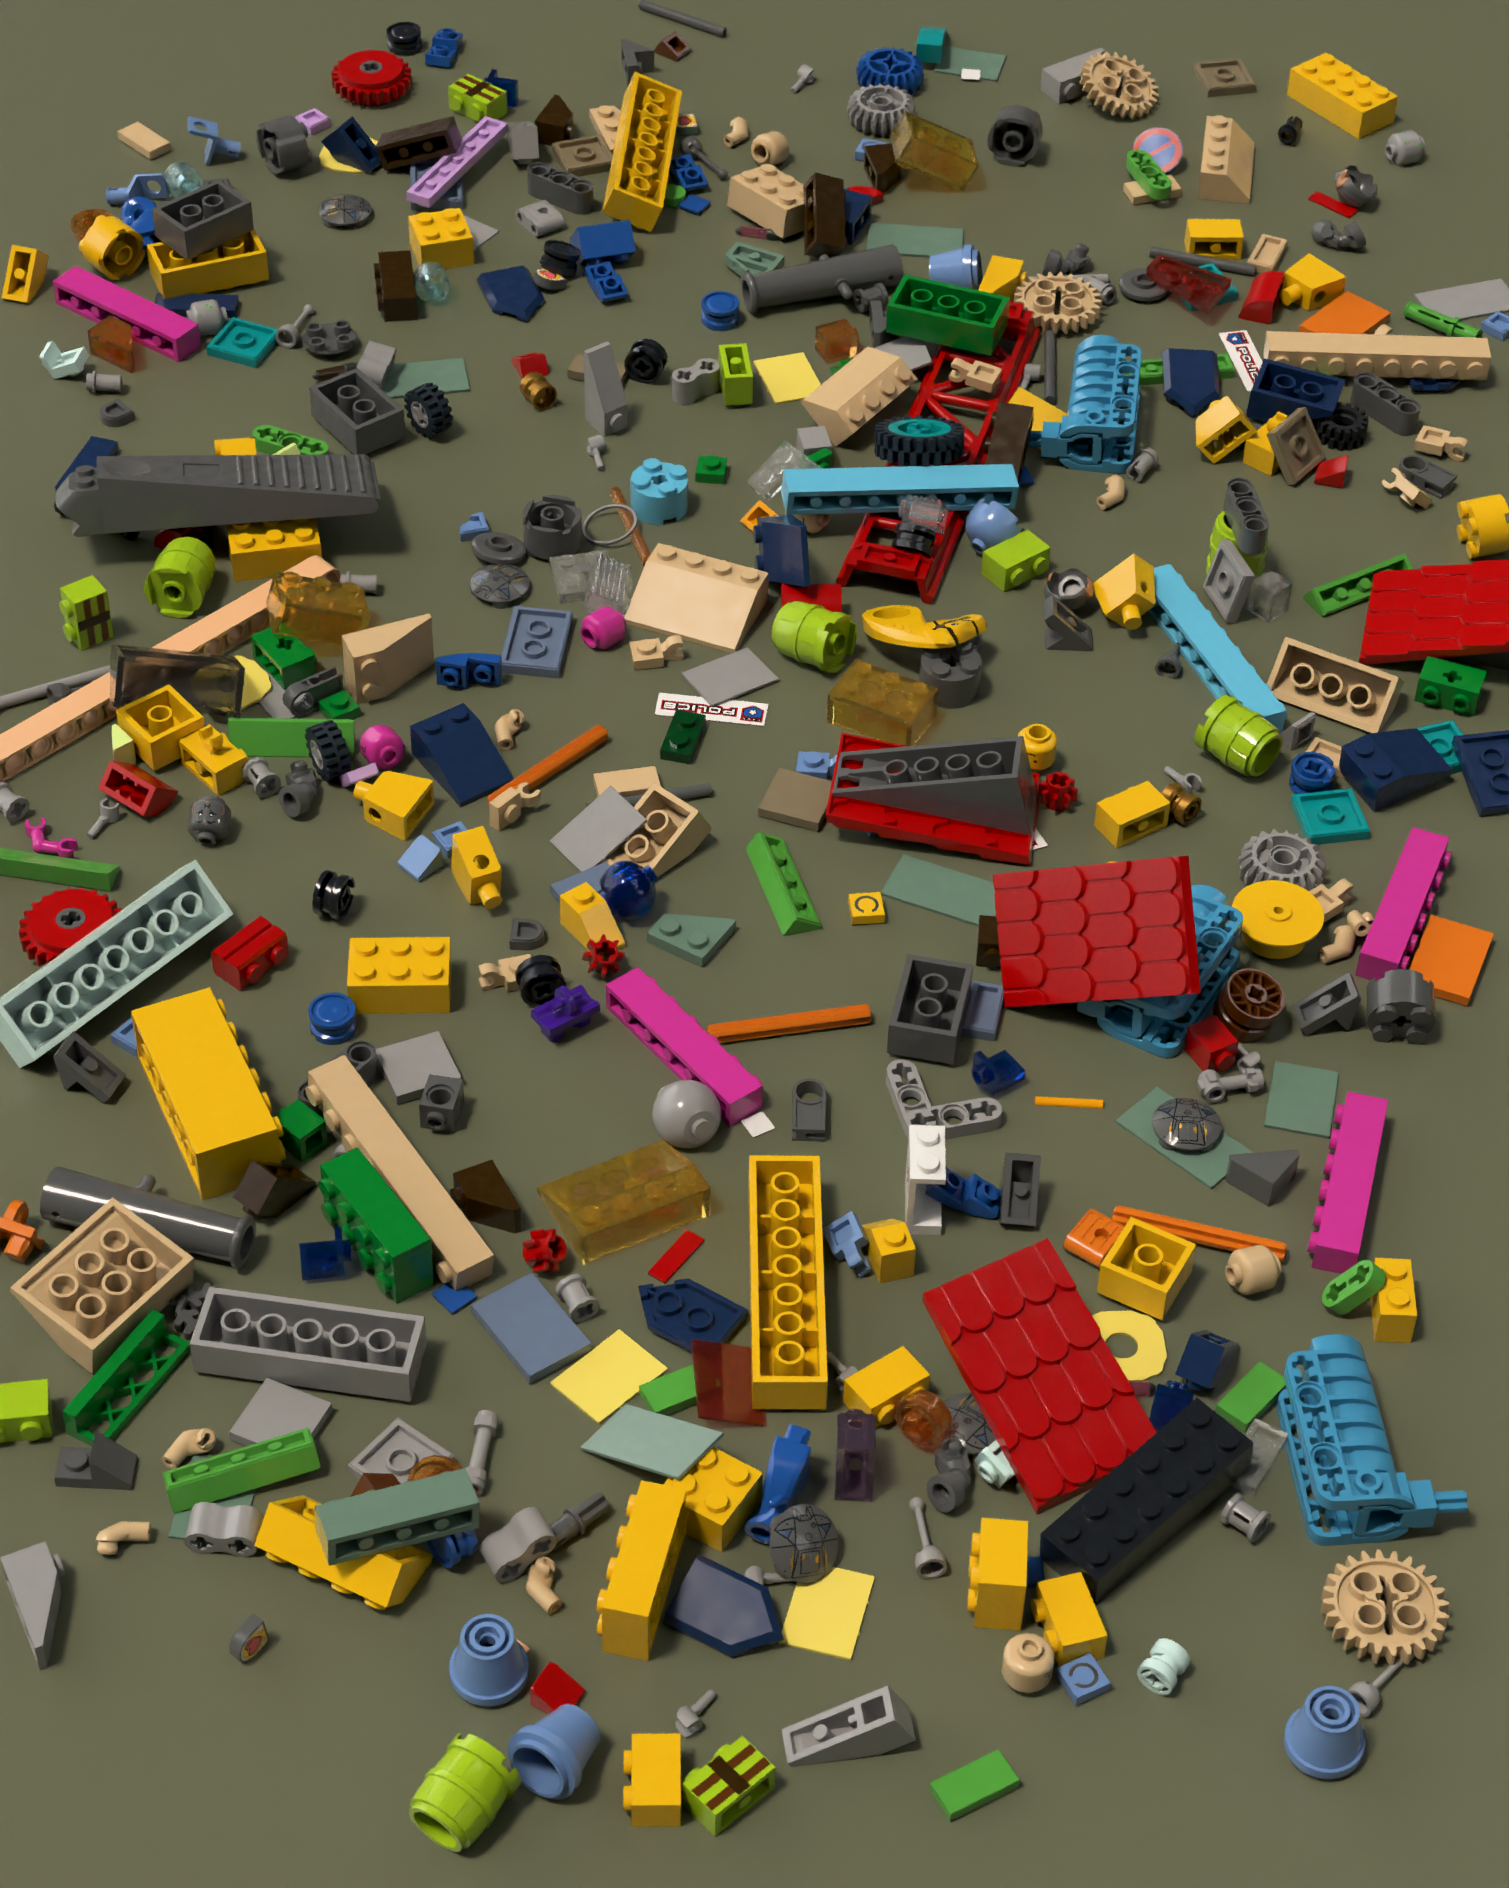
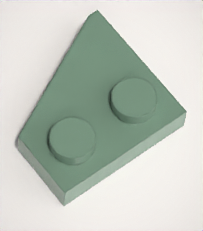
[725,241,785,277]
[647,913,736,968]

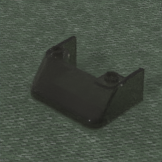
[110,645,245,718]

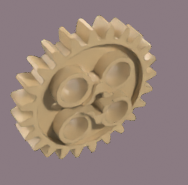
[1079,51,1159,119]
[1014,272,1102,334]
[1321,1549,1449,1666]

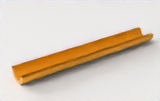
[1035,1096,1103,1109]

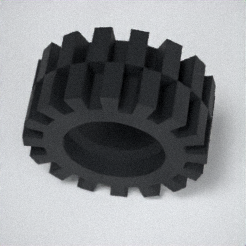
[1315,402,1369,451]

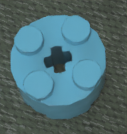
[630,458,688,525]

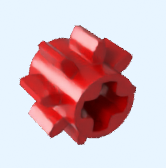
[1038,772,1078,811]
[582,934,625,978]
[523,1229,567,1273]

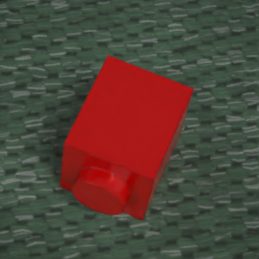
[1184,1015,1239,1072]

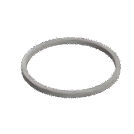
[582,504,637,545]

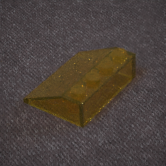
[537,1139,711,1264]

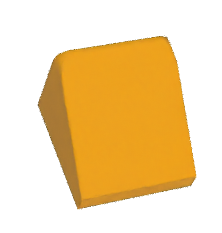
[740,500,778,532]

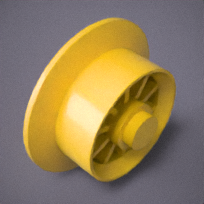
[1232,880,1324,959]

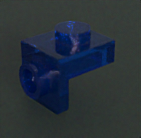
[484,69,519,107]
[971,1050,1026,1096]
[299,1227,352,1281]
[1149,1380,1194,1431]

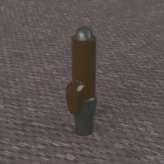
[312,363,358,381]

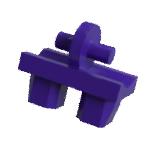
[531,985,600,1043]

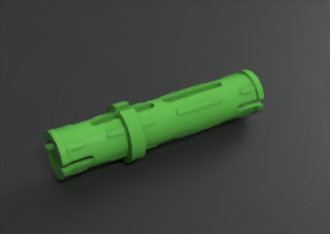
[1403,301,1483,338]

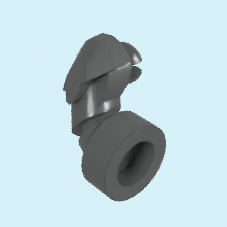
[1311,219,1366,250]
[1041,243,1091,276]
[279,760,317,817]
[927,1437,971,1512]

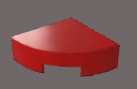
[848,186,883,205]

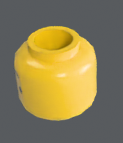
[1018,724,1057,771]

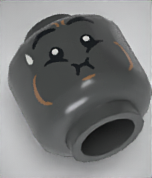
[187,795,231,846]

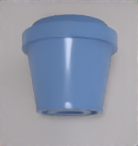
[929,244,982,290]
[449,1614,529,1706]
[1283,1686,1365,1779]
[508,1704,600,1800]

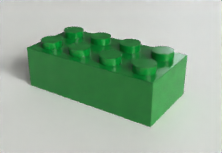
[886,274,1010,356]
[318,1147,434,1304]

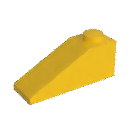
[978,255,1027,301]

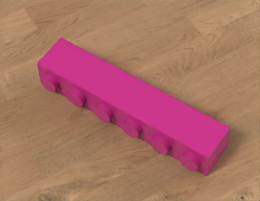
[53,266,201,362]
[1356,827,1452,981]
[606,967,764,1127]
[1307,1091,1388,1274]

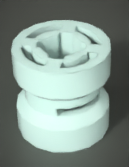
[1137,1638,1190,1695]

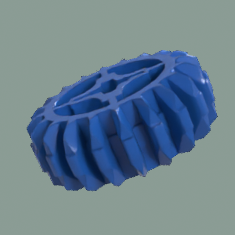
[856,47,924,95]

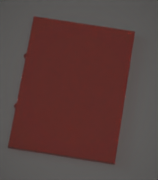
[691,1339,766,1427]

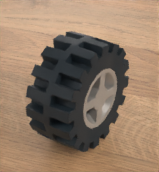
[404,382,453,438]
[305,720,352,781]

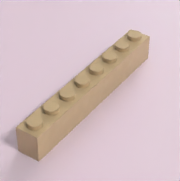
[1263,331,1491,380]
[305,1055,494,1291]

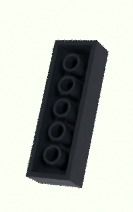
[1040,1398,1254,1606]

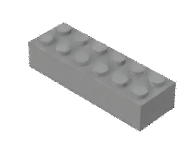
[190,1287,427,1402]

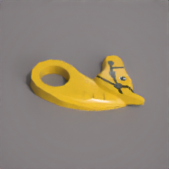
[862,605,987,649]

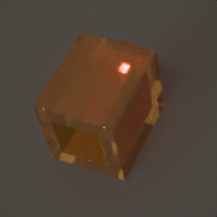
[815,319,859,364]

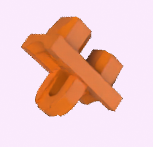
[0,1200,45,1263]

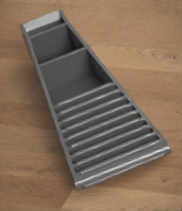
[56,454,381,537]

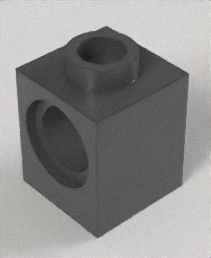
[419,1074,464,1133]

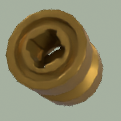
[520,372,557,410]
[1161,782,1202,825]

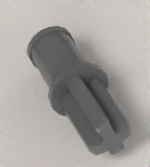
[549,1493,610,1552]

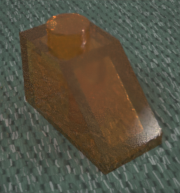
[87,315,135,374]

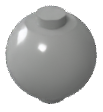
[652,1080,721,1149]

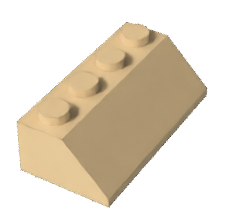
[1197,115,1255,204]
[801,346,917,447]
[1267,637,1405,733]

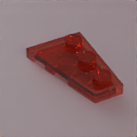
[1146,254,1232,315]

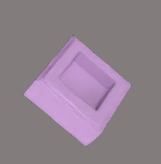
[295,108,331,135]
[339,762,379,788]

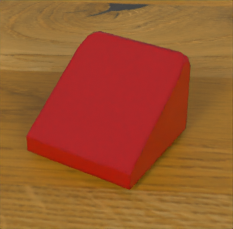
[511,352,549,379]
[1314,455,1349,488]
[530,1661,585,1714]

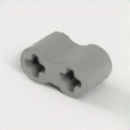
[357,340,397,389]
[672,358,720,405]
[184,1502,264,1557]
[479,1507,557,1583]

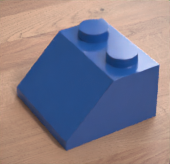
[570,220,636,266]

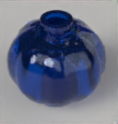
[599,860,659,919]

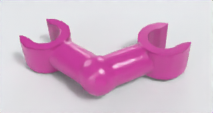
[25,817,78,859]

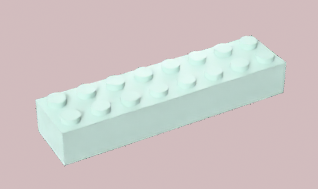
[0,860,233,1068]

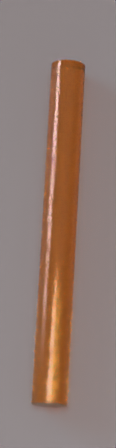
[609,487,651,566]

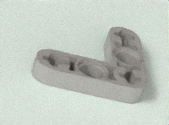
[886,1059,1002,1139]

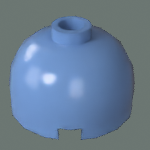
[966,499,1025,555]

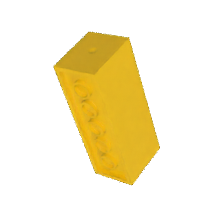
[131,987,286,1201]

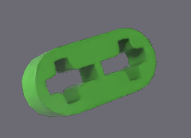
[1322,1260,1386,1315]

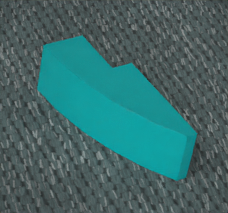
[916,26,947,63]

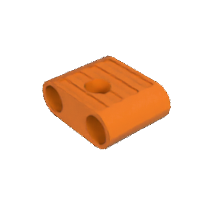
[1063,1208,1125,1268]

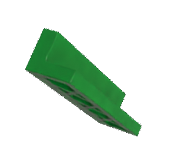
[62,1309,191,1446]

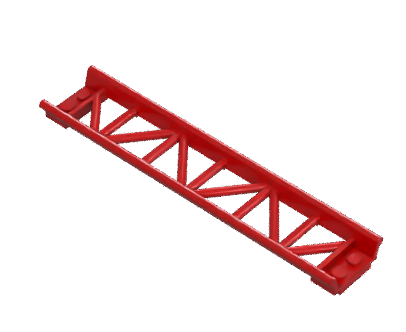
[836,301,1041,604]

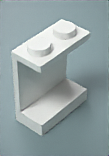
[905,1125,946,1235]

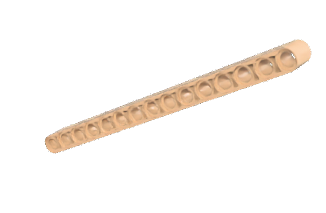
[0,555,341,782]

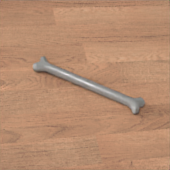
[0,658,127,710]

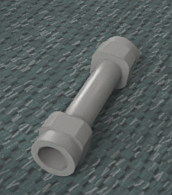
[466,1410,499,1496]

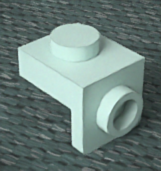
[39,341,90,379]
[974,1440,1015,1488]

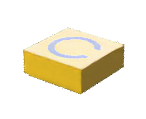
[848,892,885,925]

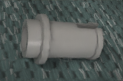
[1084,275,1117,304]
[86,371,123,393]
[1126,448,1158,482]
[340,571,377,595]

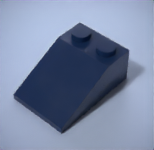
[1246,358,1345,422]
[753,514,810,587]
[410,703,514,807]
[1339,728,1453,812]

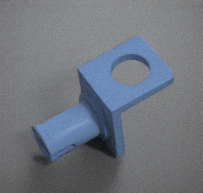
[187,116,241,165]
[106,173,170,205]

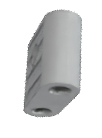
[515,200,565,237]

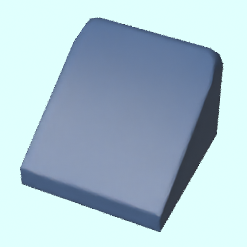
[397,834,443,882]

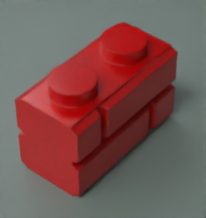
[211,916,289,991]

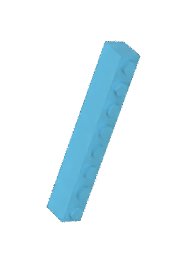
[781,464,1019,515]
[1148,564,1287,734]

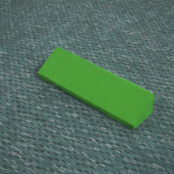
[1303,553,1413,617]
[228,718,356,758]
[746,832,821,935]
[0,848,120,891]
[162,1428,320,1513]

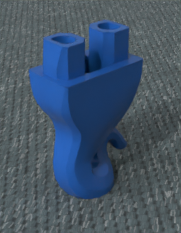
[121,196,162,259]
[744,1424,811,1544]

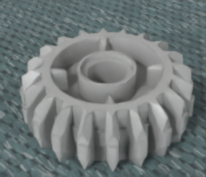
[847,83,916,137]
[1238,829,1326,891]

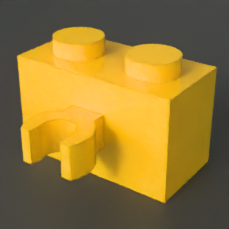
[1243,411,1288,476]
[179,724,249,796]

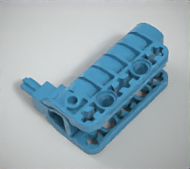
[1028,335,1142,473]
[1077,885,1243,1058]
[1276,1334,1468,1546]

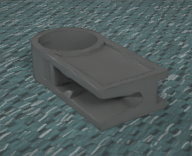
[1399,455,1458,499]
[282,666,343,715]
[792,1078,827,1142]

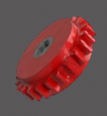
[331,50,412,106]
[18,888,122,967]

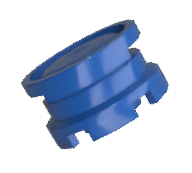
[701,291,739,331]
[1289,752,1336,794]
[308,992,357,1045]
[425,1529,478,1568]

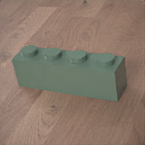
[315,1468,480,1566]

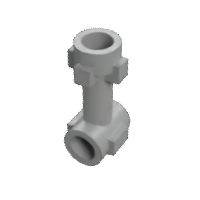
[1197,1067,1264,1103]

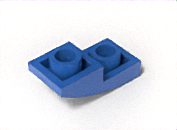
[425,28,463,67]
[669,154,708,191]
[584,262,628,303]
[436,653,502,689]
[925,1167,1002,1219]

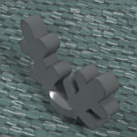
[169,1282,222,1339]

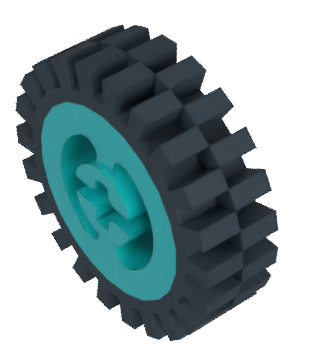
[874,415,964,466]

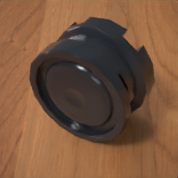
[386,22,422,56]
[540,240,581,276]
[624,338,668,384]
[891,523,936,556]
[312,870,355,920]
[515,955,566,1006]

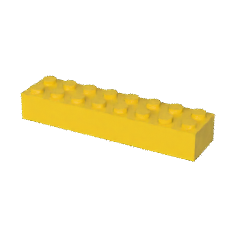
[602,72,682,232]
[748,1155,828,1409]

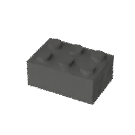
[152,179,254,260]
[309,368,405,455]
[887,954,974,1064]

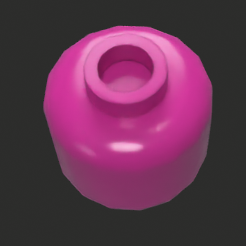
[580,606,626,651]
[360,724,405,771]

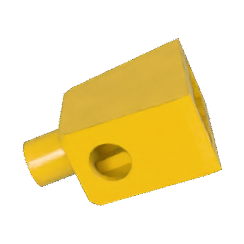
[1279,253,1347,311]
[1196,396,1257,464]
[1093,554,1156,630]
[353,771,434,841]
[451,826,502,909]

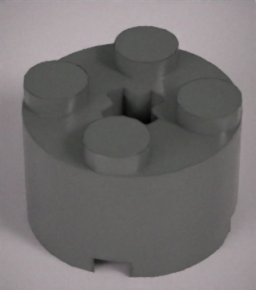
[987,105,1043,166]
[256,115,312,175]
[523,495,582,562]
[919,640,982,709]
[1366,969,1436,1044]

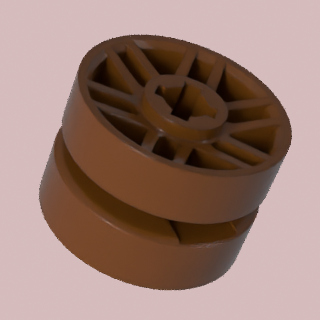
[1213,968,1285,1042]

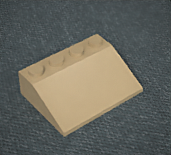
[624,543,769,653]
[10,1197,194,1374]

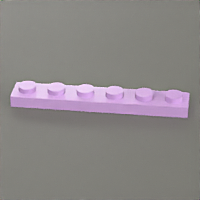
[406,116,508,208]

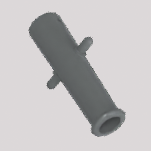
[741,244,903,314]
[40,1166,256,1268]

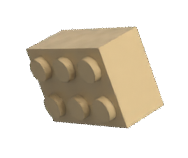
[727,164,804,239]

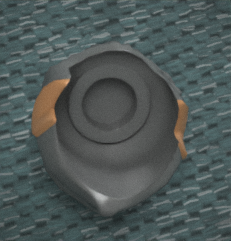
[1335,164,1378,208]
[1043,568,1093,611]

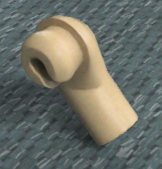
[723,117,748,147]
[1096,475,1125,510]
[495,709,525,751]
[1347,910,1374,937]
[1318,925,1356,963]
[161,1428,216,1469]
[96,1521,151,1555]
[526,1557,562,1615]

